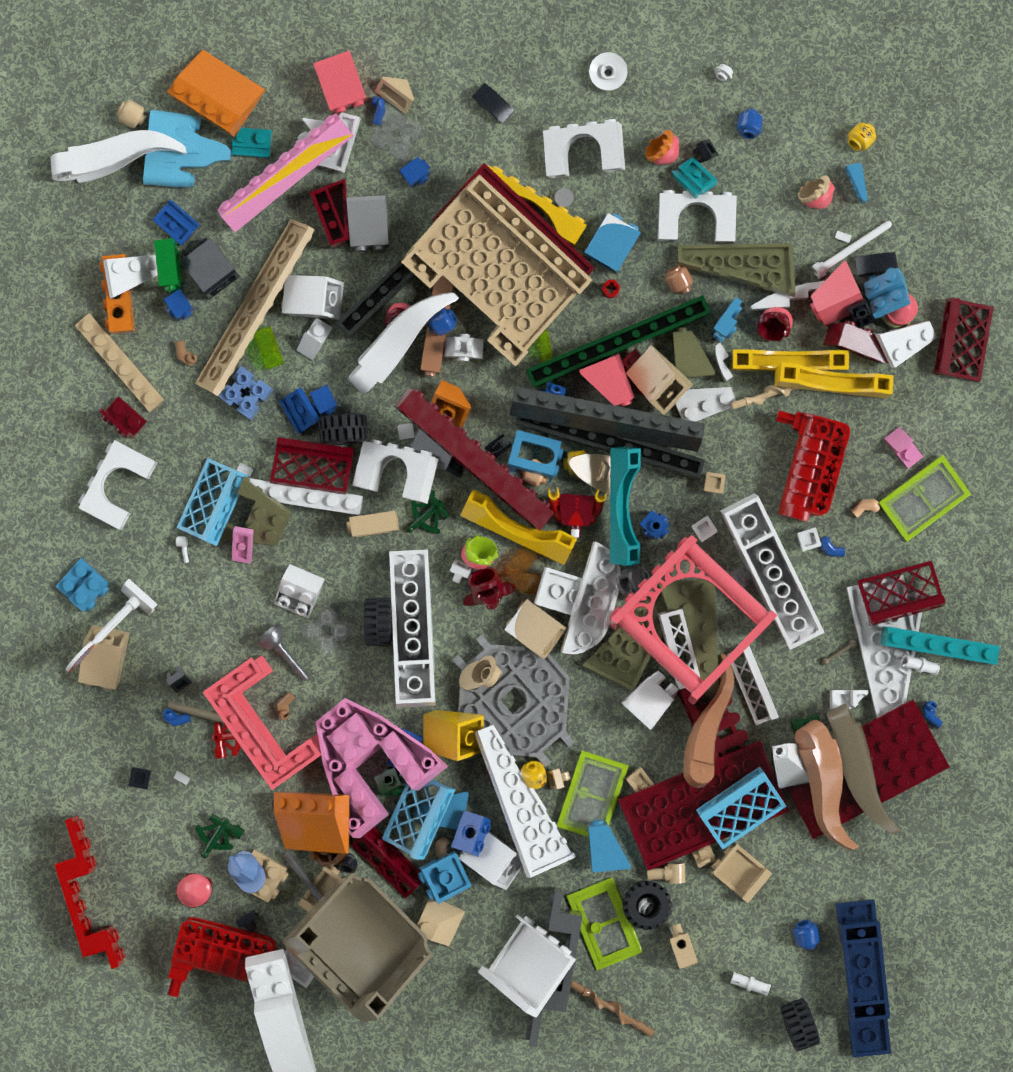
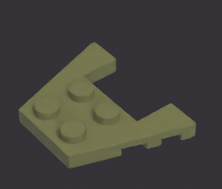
[220,476,291,545]

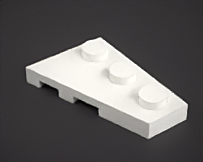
[317,112,361,173]
[103,255,158,299]

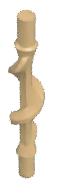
[731,385,796,410]

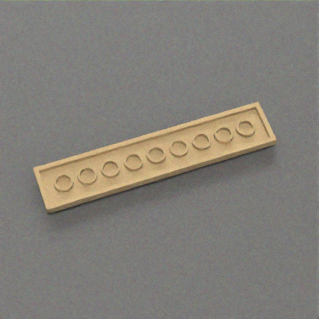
[195,219,314,396]

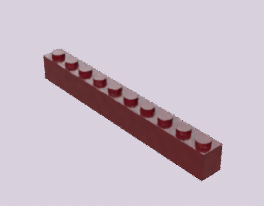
[393,388,554,530]

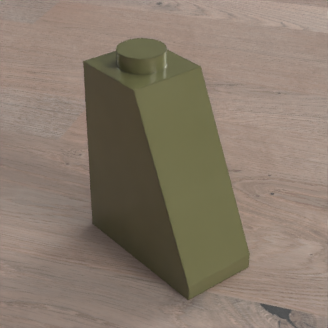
[672,328,715,379]

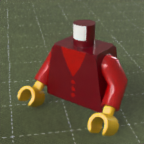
[548,487,607,538]

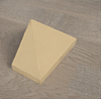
[374,77,414,114]

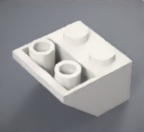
[274,564,325,619]

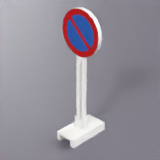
[66,579,158,673]

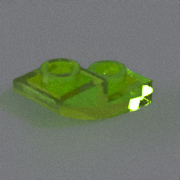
[254,325,284,370]

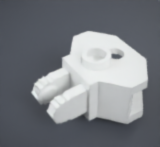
[444,334,484,362]

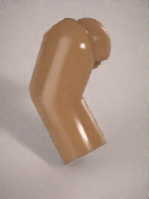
[175,341,197,365]
[277,691,296,720]

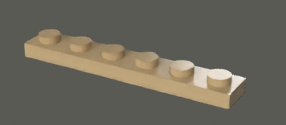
[75,313,164,412]

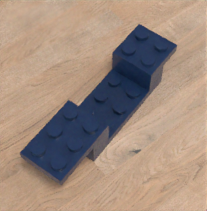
[835,899,891,1058]

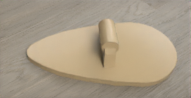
[568,454,610,495]

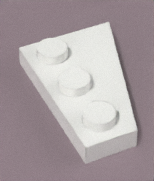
[875,321,937,368]
[675,387,736,422]

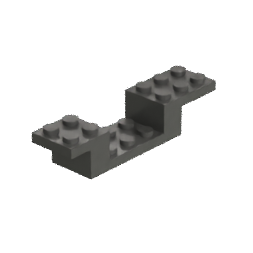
[526,887,582,1047]

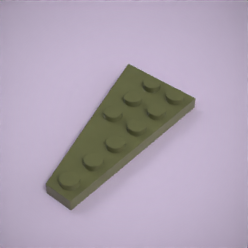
[677,243,796,297]
[658,580,719,696]
[582,588,670,691]

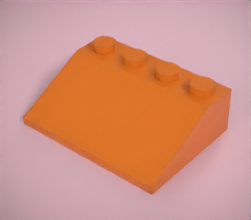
[167,50,266,138]
[274,791,349,854]

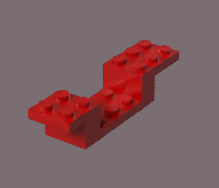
[54,815,126,969]

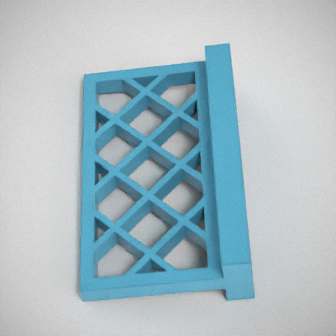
[176,458,248,546]
[696,767,786,849]
[382,779,455,860]

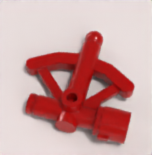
[212,722,241,759]

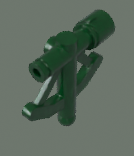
[406,490,450,534]
[195,813,245,858]

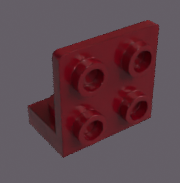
[99,396,148,439]

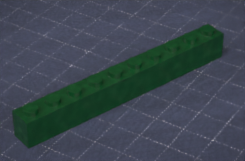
[526,295,711,389]

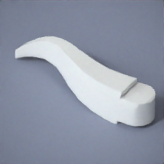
[50,130,187,183]
[348,292,459,395]

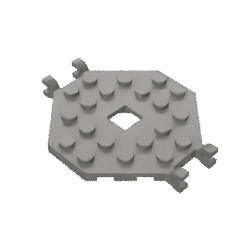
[452,634,574,767]

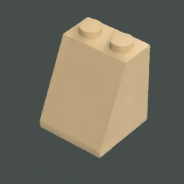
[78,625,129,690]

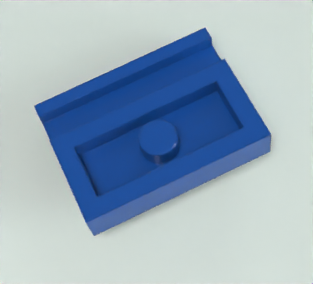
[153,199,200,246]
[279,387,320,434]

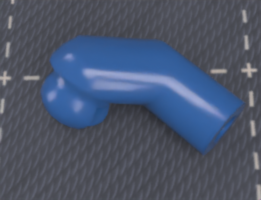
[923,700,943,729]
[163,709,191,726]

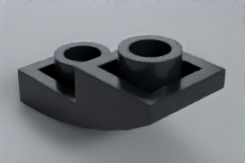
[471,83,514,124]
[855,252,898,278]
[848,299,875,328]

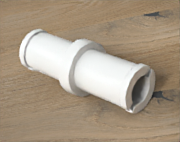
[901,655,940,675]
[730,972,771,996]

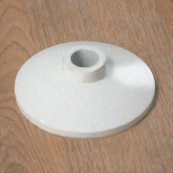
[589,52,627,91]

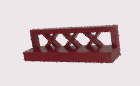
[351,827,422,899]

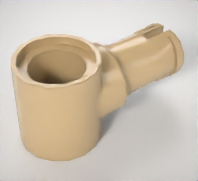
[647,862,686,884]

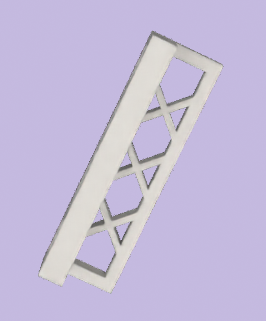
[658,609,700,689]
[727,646,779,725]

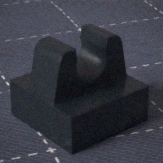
[693,139,719,163]
[166,666,192,693]
[128,767,152,790]
[236,910,257,933]

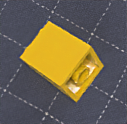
[423,710,484,761]

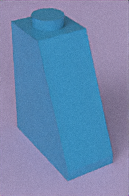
[413,791,469,830]
[588,819,631,872]

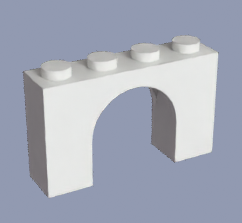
[543,119,625,179]
[657,190,737,244]
[352,439,438,503]
[78,440,158,530]

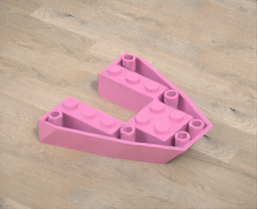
[316,698,448,838]

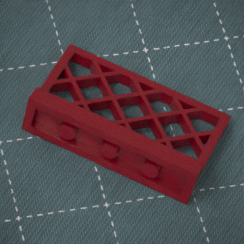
[933,297,994,382]
[270,437,354,495]
[857,560,946,626]

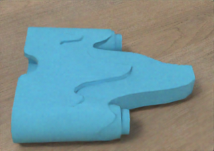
[143,110,231,188]

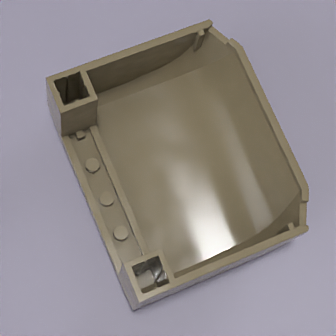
[283,873,433,1023]

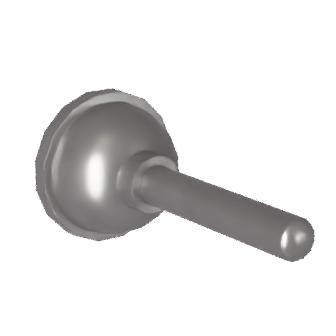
[256,623,309,681]

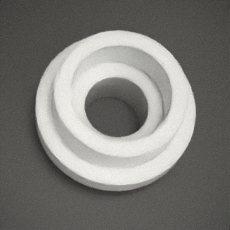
[714,64,733,82]
[637,897,654,915]

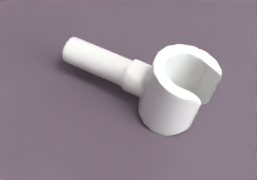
[176,536,189,563]

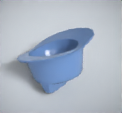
[228,851,266,893]

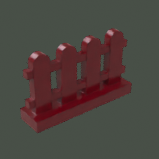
[677,677,748,760]

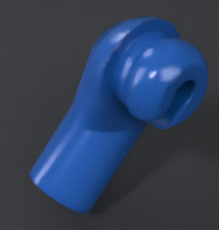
[371,96,385,125]
[820,536,845,557]

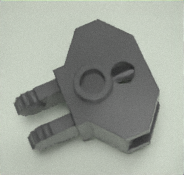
[616,559,655,597]

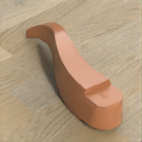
[683,654,734,788]
[795,720,859,851]

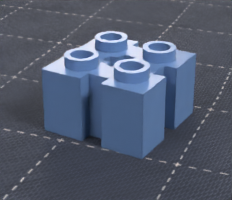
[218,366,274,421]

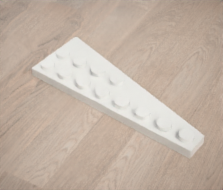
[474,725,576,878]

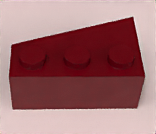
[310,179,350,249]

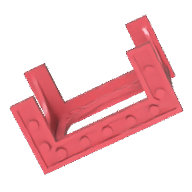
[609,535,777,705]
[203,655,321,790]

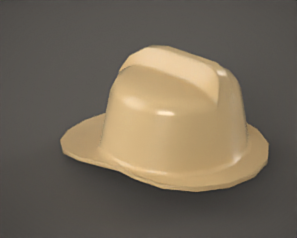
[459,656,503,690]

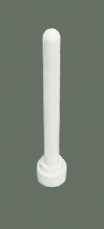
[811,221,892,279]

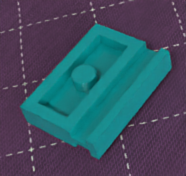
[231,128,272,158]
[671,157,717,199]

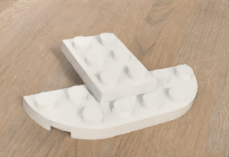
[534,541,621,654]

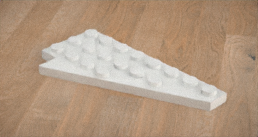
[846,575,926,718]

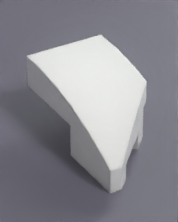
[715,343,733,382]
[830,690,869,709]

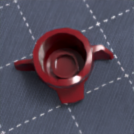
[463,567,516,610]

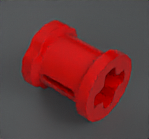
[602,279,620,299]

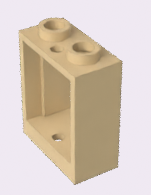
[346,511,400,537]

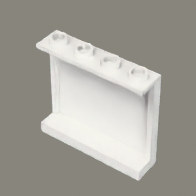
[478,915,576,1017]

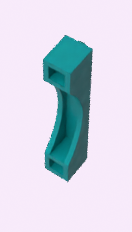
[610,447,641,566]
[880,626,1000,665]

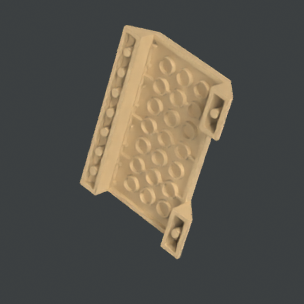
[401,175,592,366]

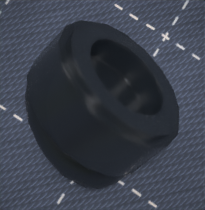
[338,852,358,874]

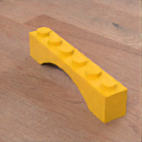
[488,165,587,247]
[731,349,849,372]
[774,362,894,399]
[460,489,577,565]

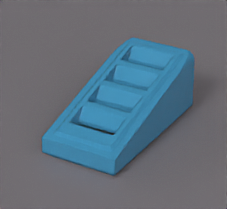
[845,163,868,204]

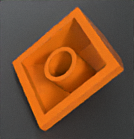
[432,380,471,428]

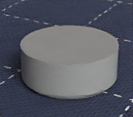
[555,188,574,208]

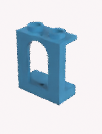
[507,430,564,483]

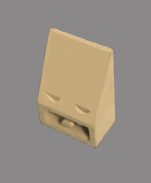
[626,345,693,415]

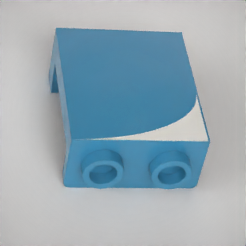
[584,213,641,274]

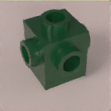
[374,767,406,797]

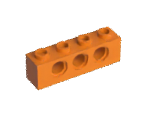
[100,254,135,334]

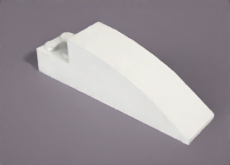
[720,493,825,650]
[389,549,436,708]
[245,949,316,1072]

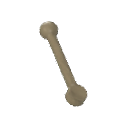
[822,640,857,665]

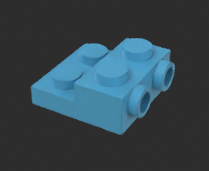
[863,268,911,319]
[711,297,742,343]
[55,558,111,612]
[418,851,472,904]

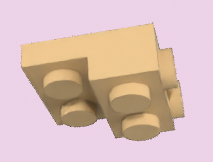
[235,849,289,903]

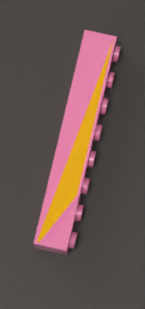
[217,113,354,232]

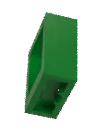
[154,238,183,293]

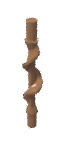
[571,980,655,1037]

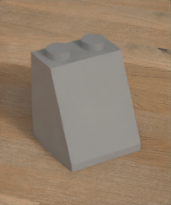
[347,195,389,252]

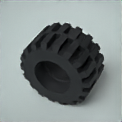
[318,414,368,445]
[364,598,393,646]
[622,880,672,930]
[780,998,820,1052]

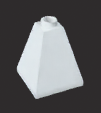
[772,743,809,788]

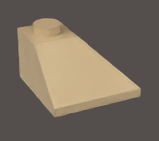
[416,899,465,946]

